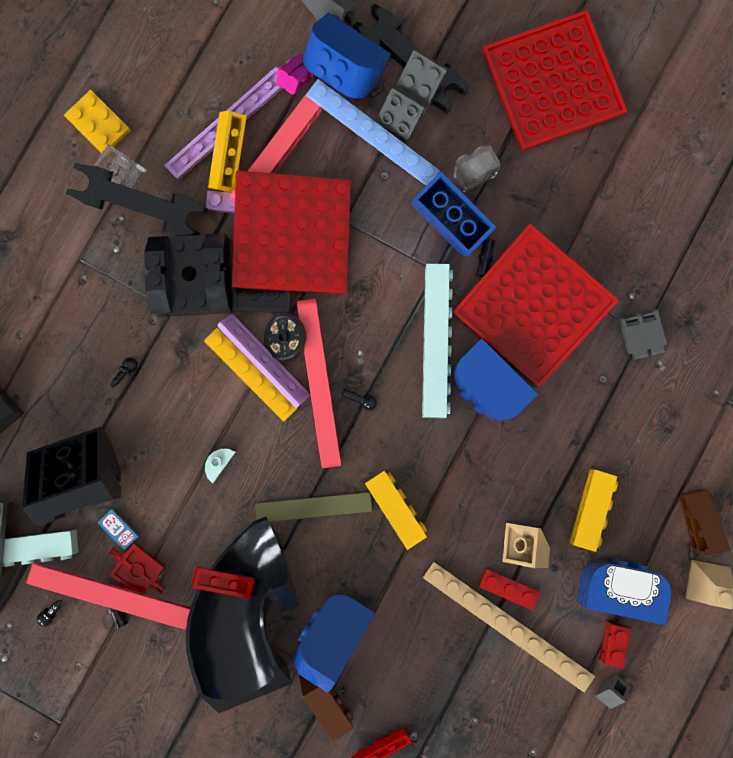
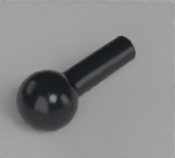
[342,389,377,411]

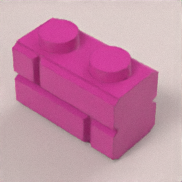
[276,53,314,95]

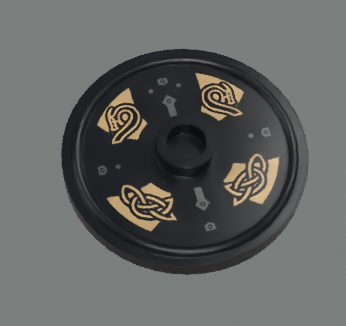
[264,313,306,361]

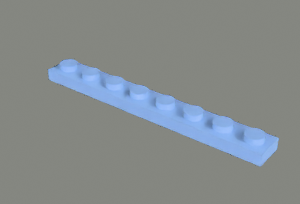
[306,79,440,186]

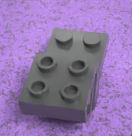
[376,49,448,141]

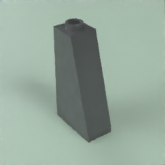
[301,0,357,28]

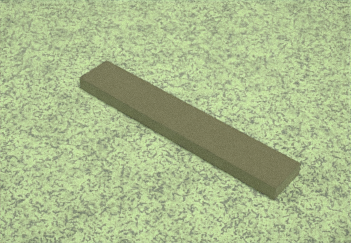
[255,492,372,522]

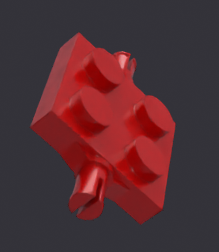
[108,543,165,595]

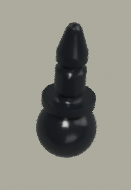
[110,357,138,388]
[36,600,62,627]

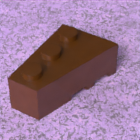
[679,489,730,556]
[299,675,354,741]

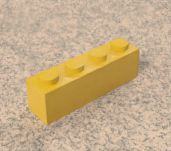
[208,111,247,192]
[569,469,618,552]
[365,471,427,550]

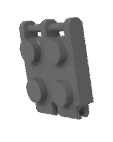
[619,308,667,360]

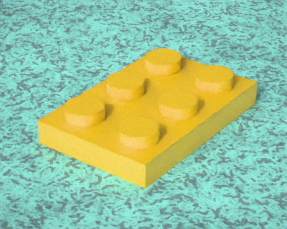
[64,89,131,156]

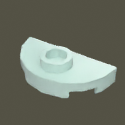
[205,449,236,483]

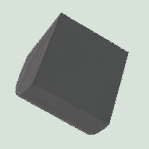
[596,674,631,709]

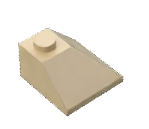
[502,523,550,568]
[685,560,733,609]

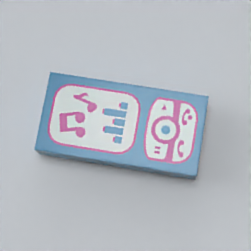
[98,509,140,550]

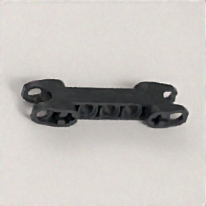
[353,4,469,114]
[66,163,208,236]

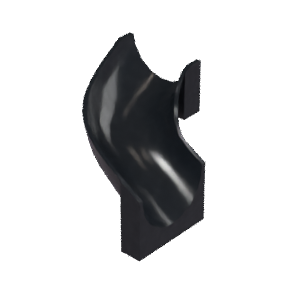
[186,517,300,713]

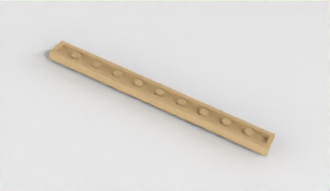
[423,561,595,693]

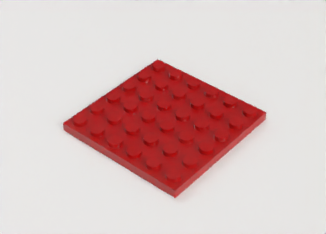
[482,10,628,152]
[231,171,351,294]
[453,224,619,388]

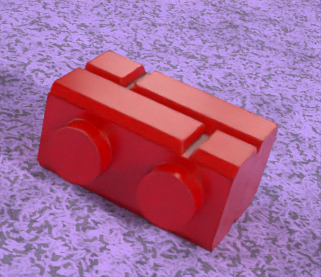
[599,620,631,668]

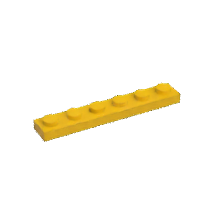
[204,328,298,422]

